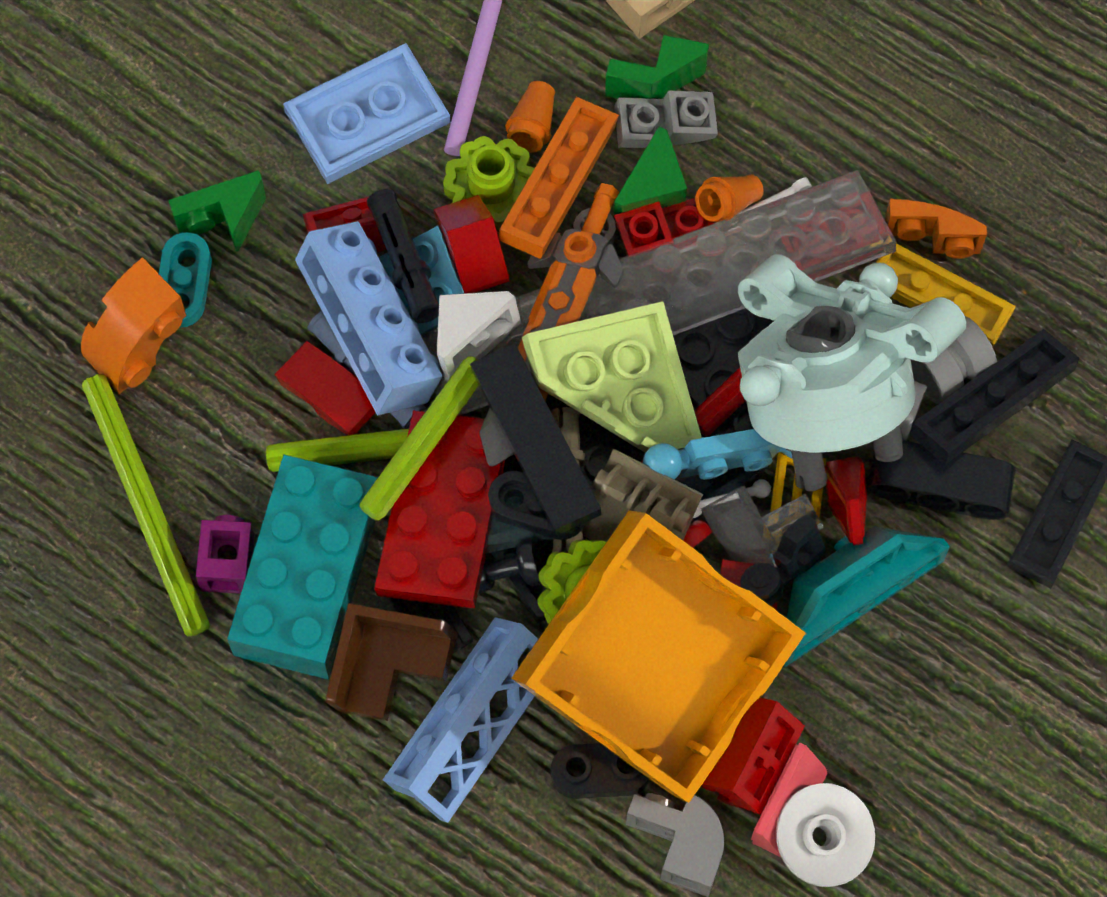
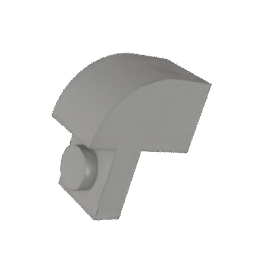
[626,793,724,897]

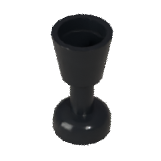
[478,535,548,595]

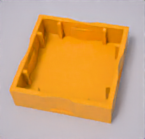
[511,510,806,803]

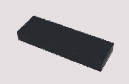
[1006,439,1107,589]

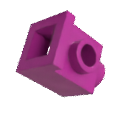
[196,515,255,594]

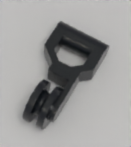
[740,515,826,606]

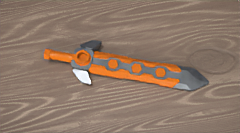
[479,183,624,466]

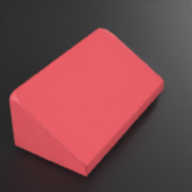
[751,743,827,857]

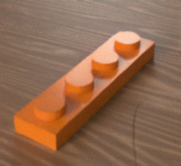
[498,96,619,259]

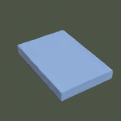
[283,43,451,184]

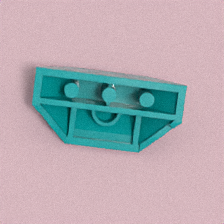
[783,526,950,668]

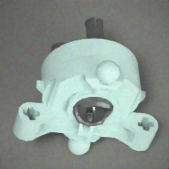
[738,254,966,491]

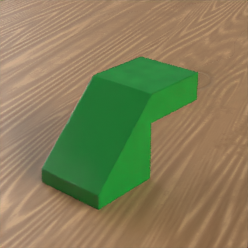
[605,35,709,99]

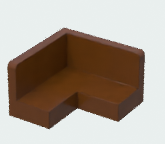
[326,603,458,721]

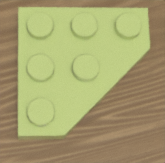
[522,301,702,453]

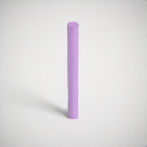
[444,0,503,156]

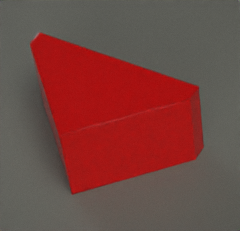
[433,195,509,294]

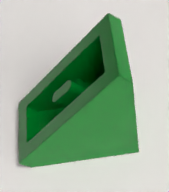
[614,126,687,223]

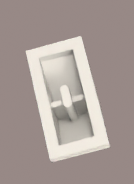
[437,291,522,382]

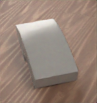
[614,91,718,148]

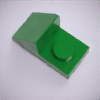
[168,170,266,252]

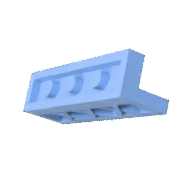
[382,617,538,823]

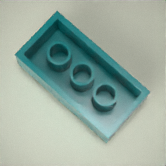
[227,454,378,680]

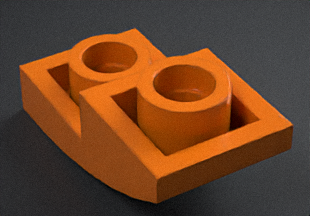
[885,199,987,259]

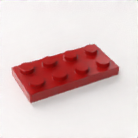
[374,410,505,609]

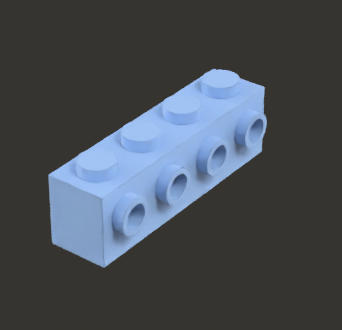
[295,221,443,416]

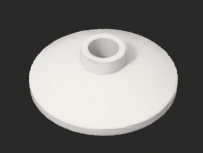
[776,783,875,887]

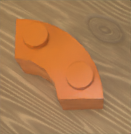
[81,257,187,394]

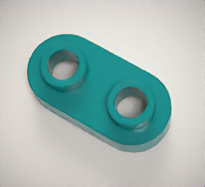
[159,232,212,328]

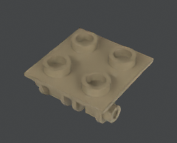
[583,449,703,542]

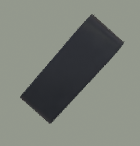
[868,440,1016,520]

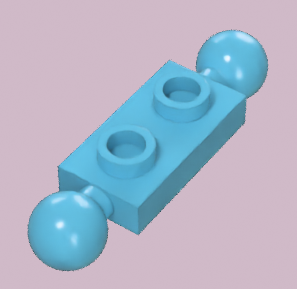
[643,429,792,480]

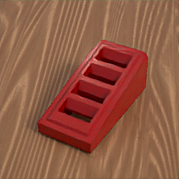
[824,457,867,546]

